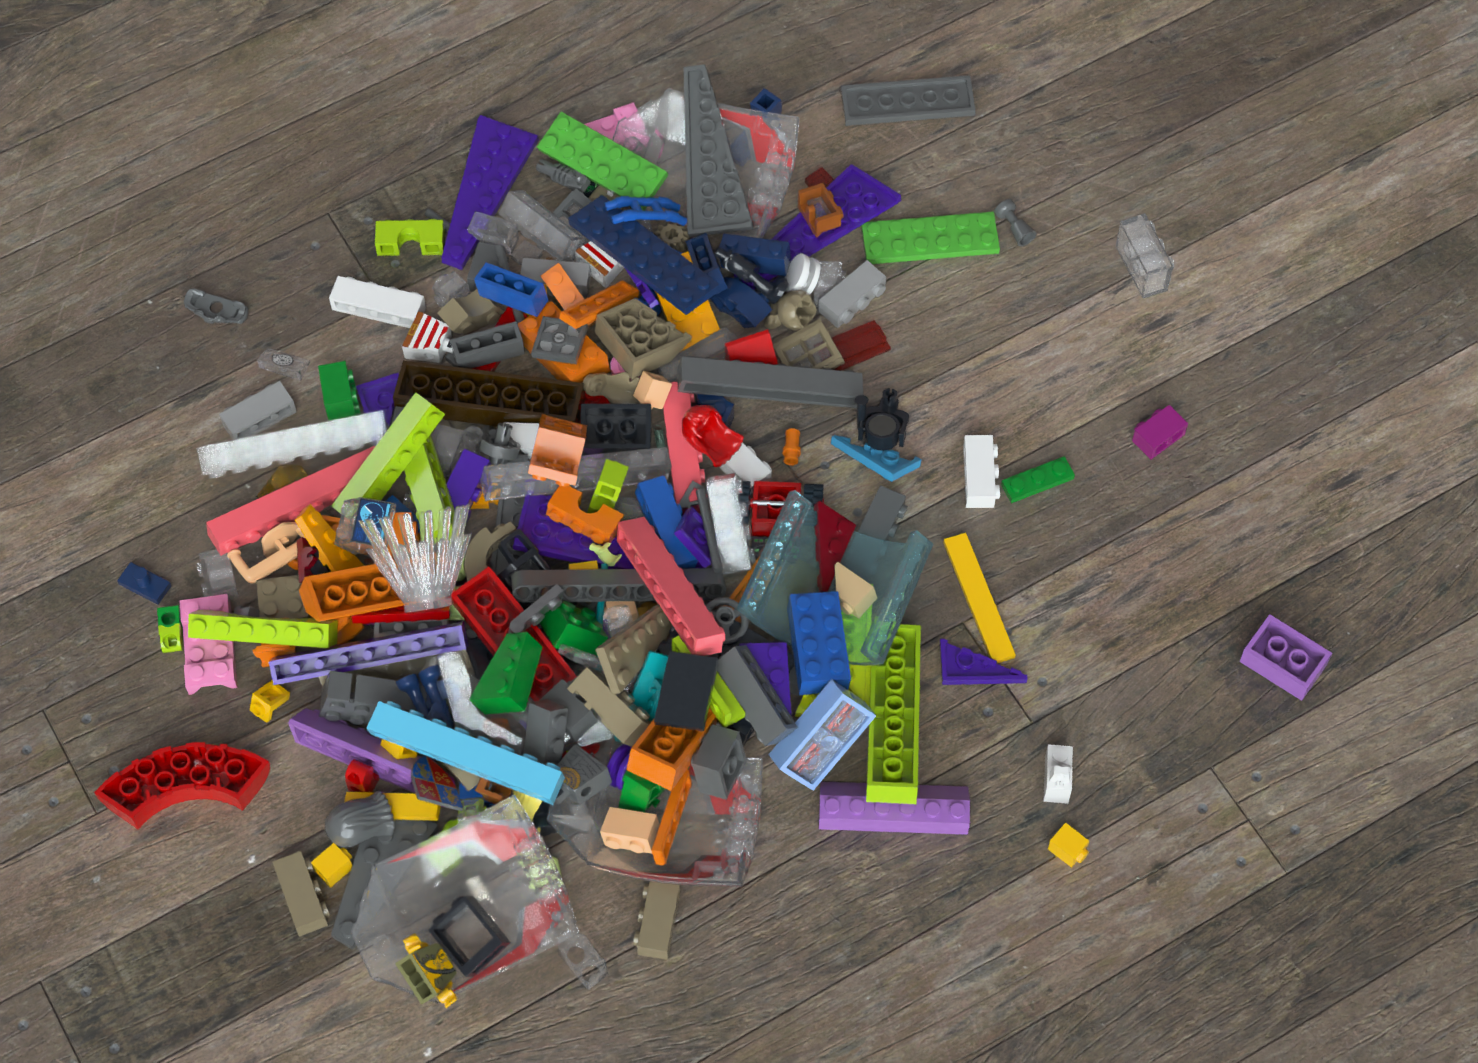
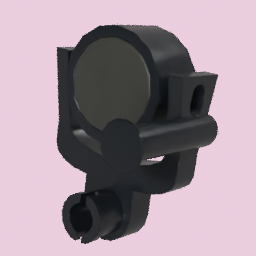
[855,388,909,451]

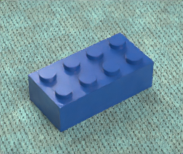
[787,591,851,695]

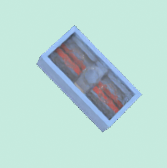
[769,679,876,790]

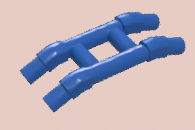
[604,196,687,226]

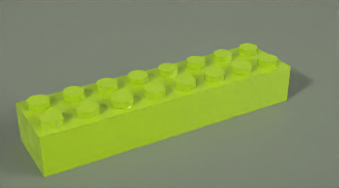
[866,623,921,804]

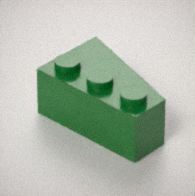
[469,632,542,715]
[618,767,689,813]

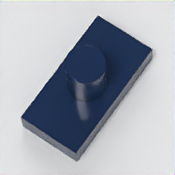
[117,562,172,605]

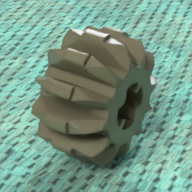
[654,221,691,253]

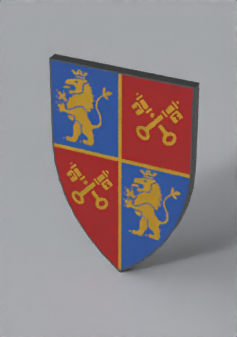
[411,756,463,811]

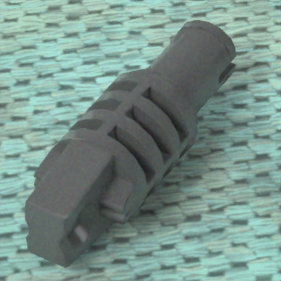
[536,159,591,192]

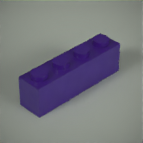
[443,449,493,548]

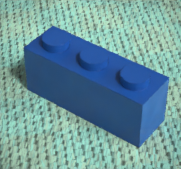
[474,263,549,317]

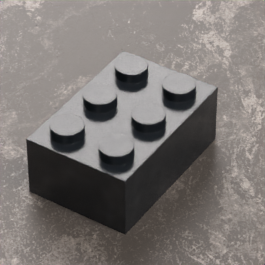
[581,404,652,457]

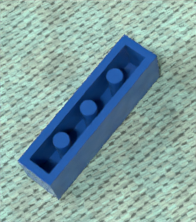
[635,476,698,569]

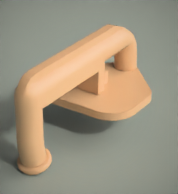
[227,522,306,583]

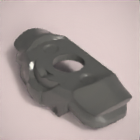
[184,289,249,324]

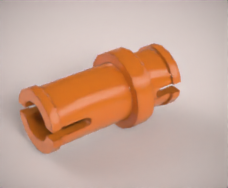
[782,428,801,466]

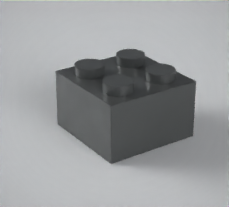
[691,724,747,800]

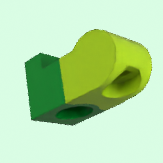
[157,605,183,653]

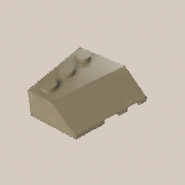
[595,298,692,380]

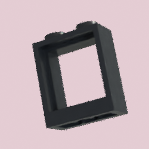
[428,895,511,977]

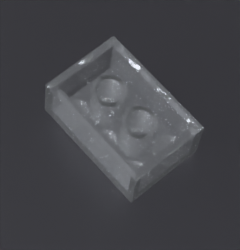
[1115,213,1174,299]

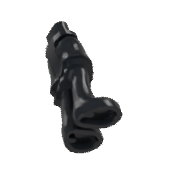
[714,247,789,304]

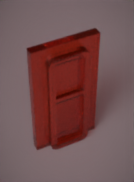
[814,320,891,371]

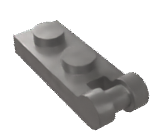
[508,584,563,634]

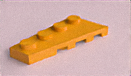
[295,504,365,572]

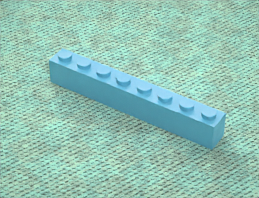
[367,701,565,805]

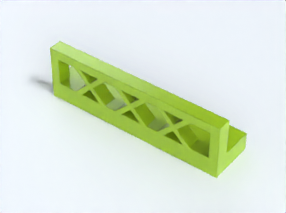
[672,635,745,728]

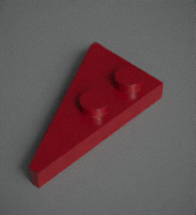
[814,501,856,592]

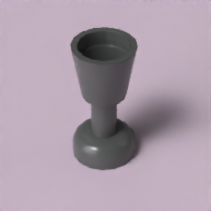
[994,199,1037,247]

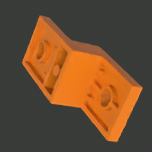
[528,414,587,487]

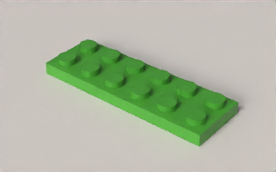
[537,112,668,211]
[861,212,1000,264]

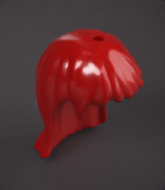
[682,405,744,467]

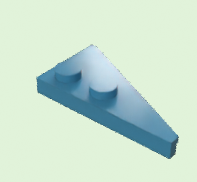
[831,435,922,482]

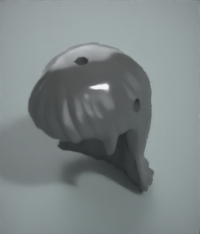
[325,790,395,848]

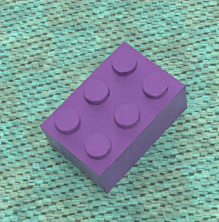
[1240,614,1332,701]

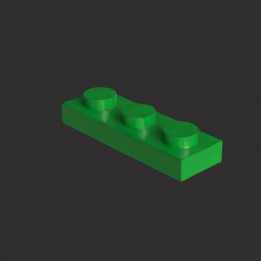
[1001,456,1075,503]

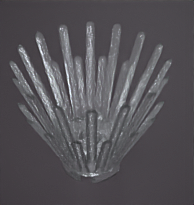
[358,504,472,612]

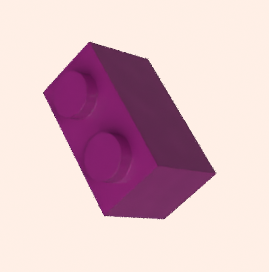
[1132,405,1188,460]

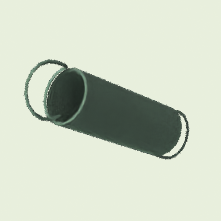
[654,425,667,459]

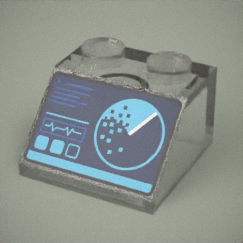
[334,497,396,555]

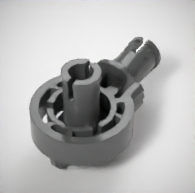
[479,423,521,466]

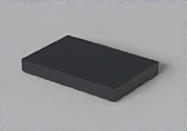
[654,651,719,731]

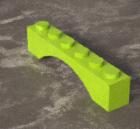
[188,610,338,648]

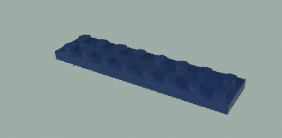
[568,195,720,315]

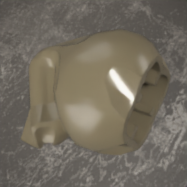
[764,290,817,331]

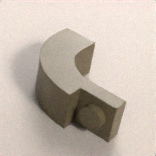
[465,521,516,582]

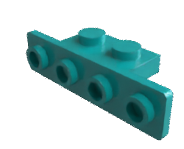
[614,650,668,742]

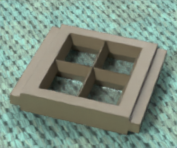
[773,319,845,370]

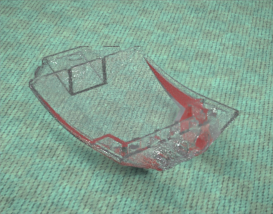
[612,87,800,238]
[547,738,763,887]
[351,795,579,1003]

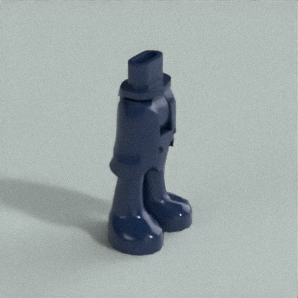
[396,665,454,730]

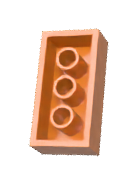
[518,301,610,383]
[626,708,717,791]

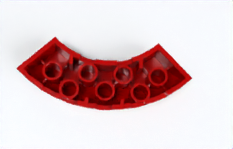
[94,742,270,829]

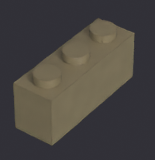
[273,851,330,937]
[633,879,681,960]

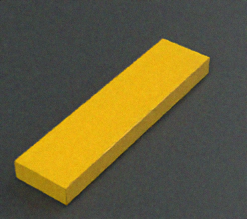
[344,792,441,821]

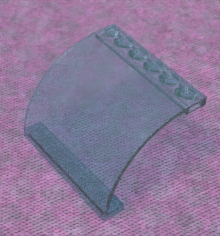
[736,490,933,666]

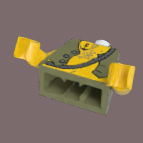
[395,933,458,1008]

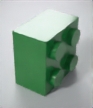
[318,361,361,428]
[540,601,608,661]

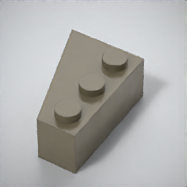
[567,667,651,747]

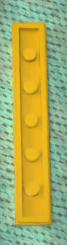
[943,533,1016,663]

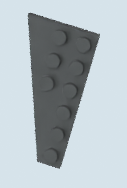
[331,789,439,950]

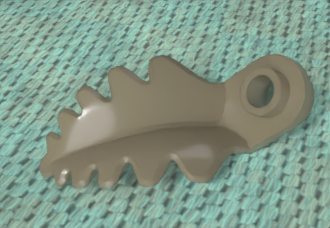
[583,372,640,404]

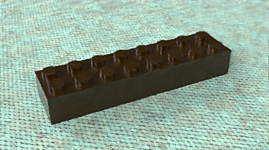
[393,360,585,427]

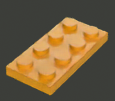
[655,251,722,352]

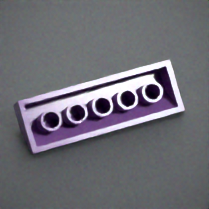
[288,708,436,794]
[819,781,970,835]

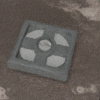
[531,316,588,364]

